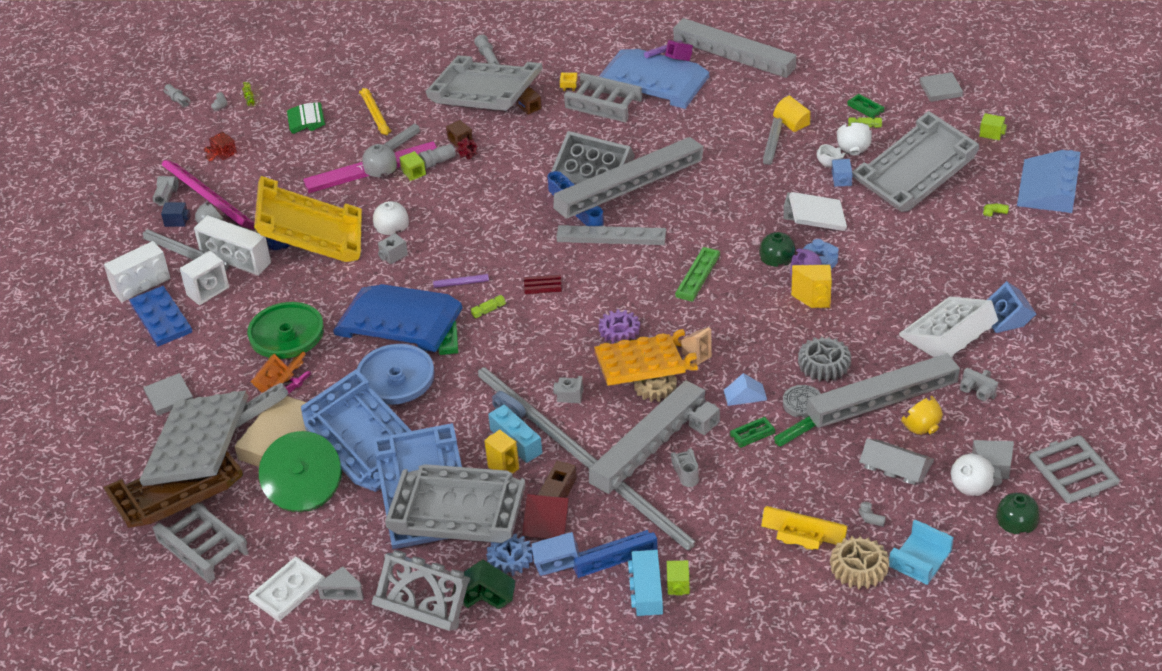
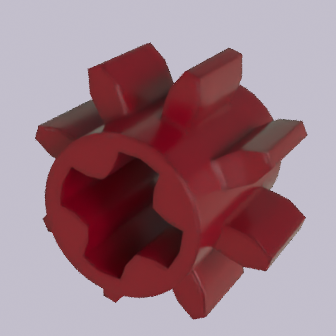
[456,137,478,160]

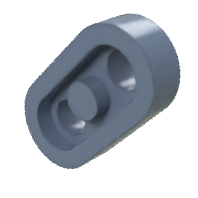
[492,391,526,419]

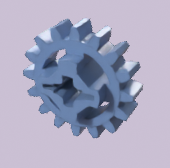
[486,534,533,576]

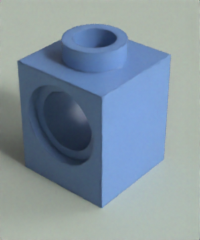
[832,159,852,187]

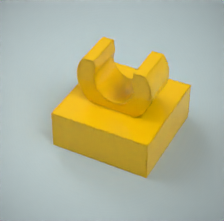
[560,73,578,91]

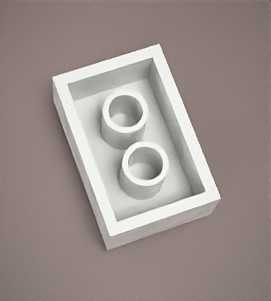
[104,241,171,302]

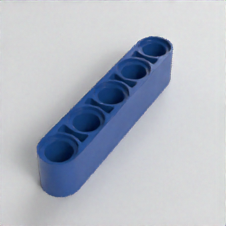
[547,171,604,226]

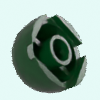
[759,232,796,267]
[996,492,1040,534]

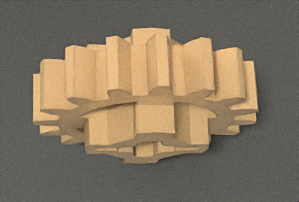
[634,375,677,402]

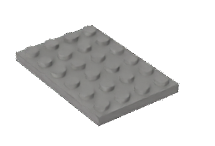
[140,390,249,486]

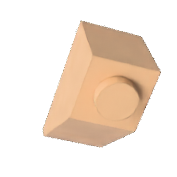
[681,327,712,365]

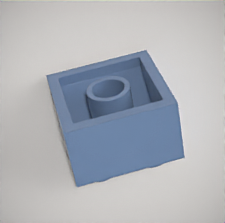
[987,281,1037,333]

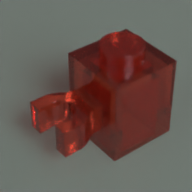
[203,131,237,162]

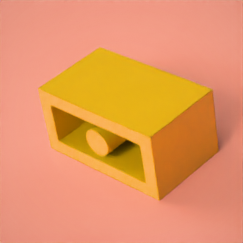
[484,429,519,474]

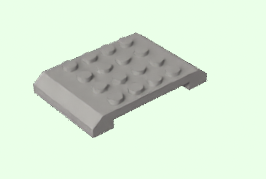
[426,55,543,111]
[852,111,979,212]

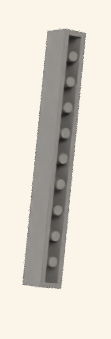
[553,137,704,219]

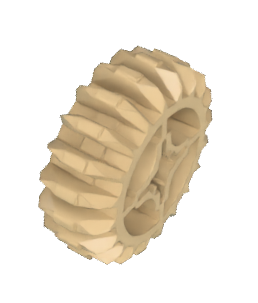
[830,535,889,589]

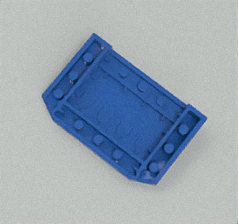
[333,284,463,352]

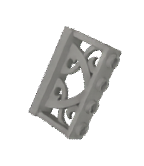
[372,550,470,631]

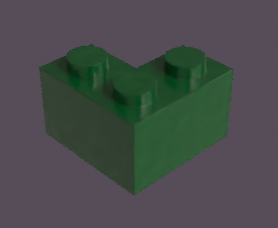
[452,559,516,609]

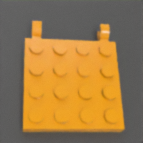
[594,329,698,386]

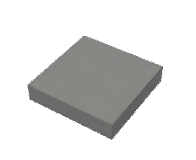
[920,72,963,102]
[143,373,193,416]

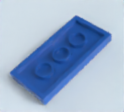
[129,286,192,347]

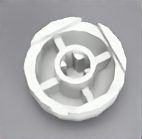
[837,123,872,155]
[373,201,409,235]
[951,453,995,496]

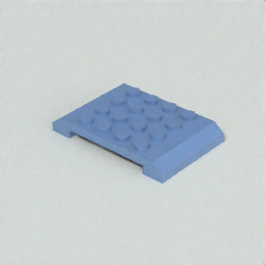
[372,423,462,550]

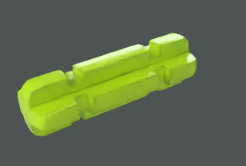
[848,117,882,128]
[471,295,506,318]

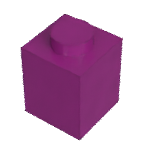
[665,40,693,61]

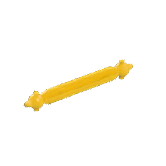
[359,88,391,136]

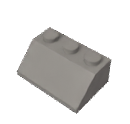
[859,438,934,485]

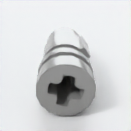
[418,144,456,169]

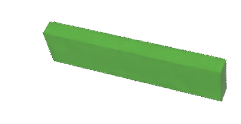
[675,247,720,302]

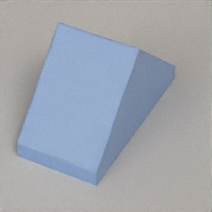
[724,373,767,406]

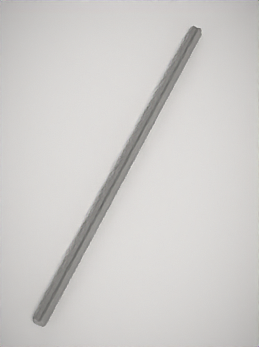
[478,367,695,550]

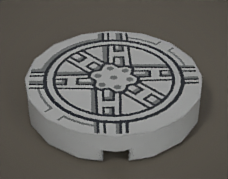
[783,385,821,418]

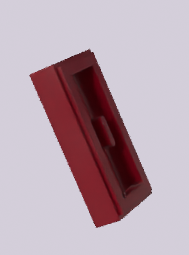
[524,275,562,294]

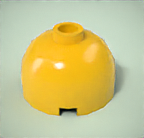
[901,396,943,435]

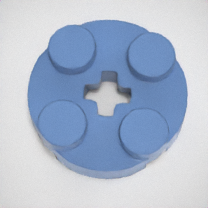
[803,239,839,269]

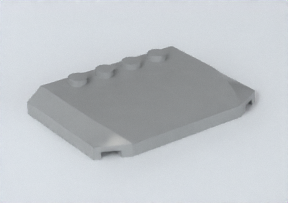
[385,464,526,543]

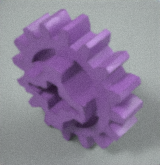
[598,309,640,344]

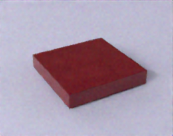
[522,494,570,539]

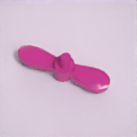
[285,371,311,394]

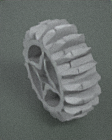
[798,336,851,382]

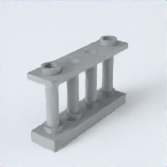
[564,73,642,123]
[153,503,248,583]

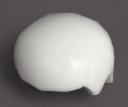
[817,144,845,168]

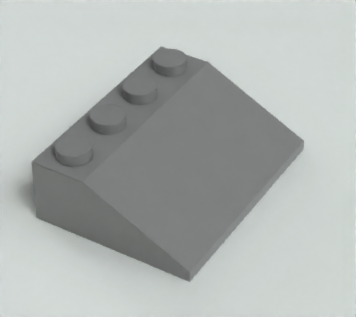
[551,131,635,185]

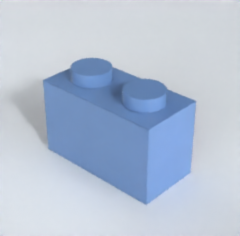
[531,532,580,576]

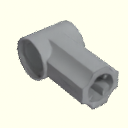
[153,176,179,206]

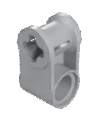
[671,448,699,487]

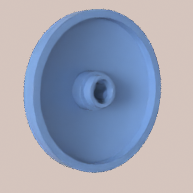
[357,344,435,405]

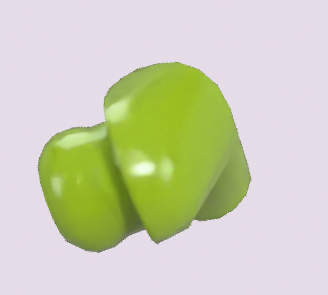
[983,203,1009,217]

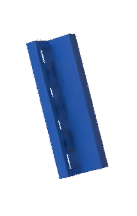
[573,530,658,578]

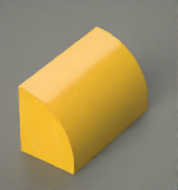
[773,95,811,132]

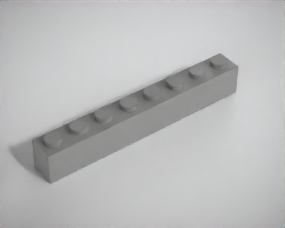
[673,18,796,78]
[806,353,960,428]
[589,380,706,494]

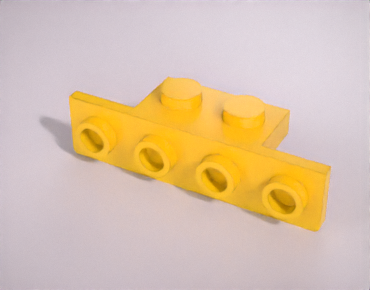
[761,506,848,550]

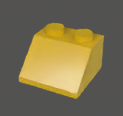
[791,265,832,308]

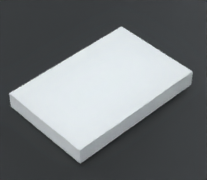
[789,192,847,231]
[249,557,325,621]

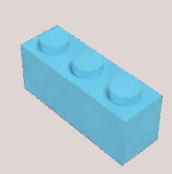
[488,404,542,463]
[628,550,663,616]

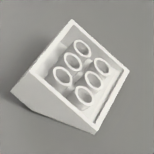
[899,296,998,358]

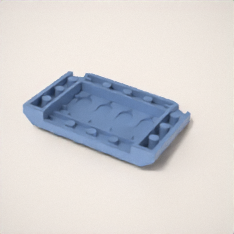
[599,49,709,109]
[301,369,411,492]

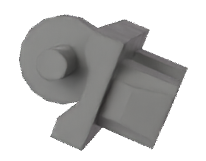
[960,368,999,401]

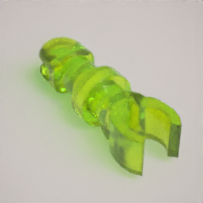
[242,82,255,106]

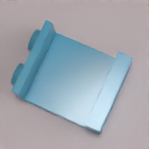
[889,520,954,585]

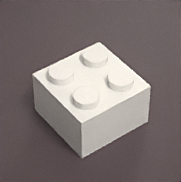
[180,251,229,305]

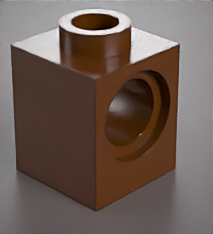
[446,120,473,148]

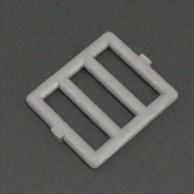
[1029,435,1120,503]

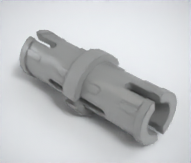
[164,84,190,107]

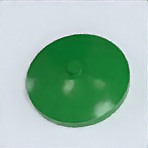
[247,302,324,359]
[259,431,342,512]

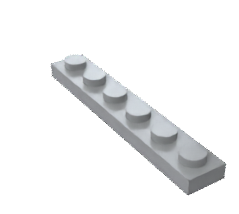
[557,225,666,245]

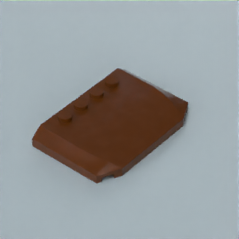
[103,451,243,528]

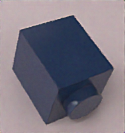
[161,202,190,227]

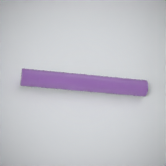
[644,41,682,58]
[433,274,489,288]

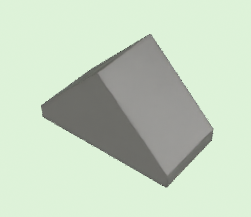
[317,567,364,600]

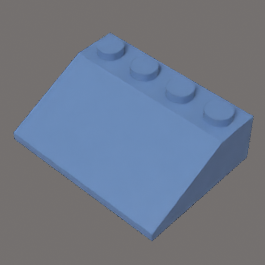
[1017,150,1081,213]

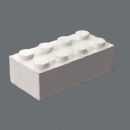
[194,215,271,276]

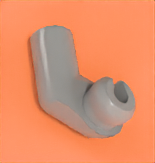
[211,92,227,111]

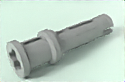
[474,34,501,65]

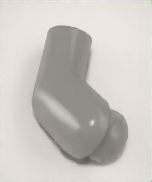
[859,502,886,527]

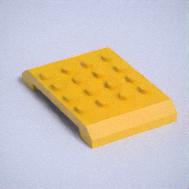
[254,176,362,262]

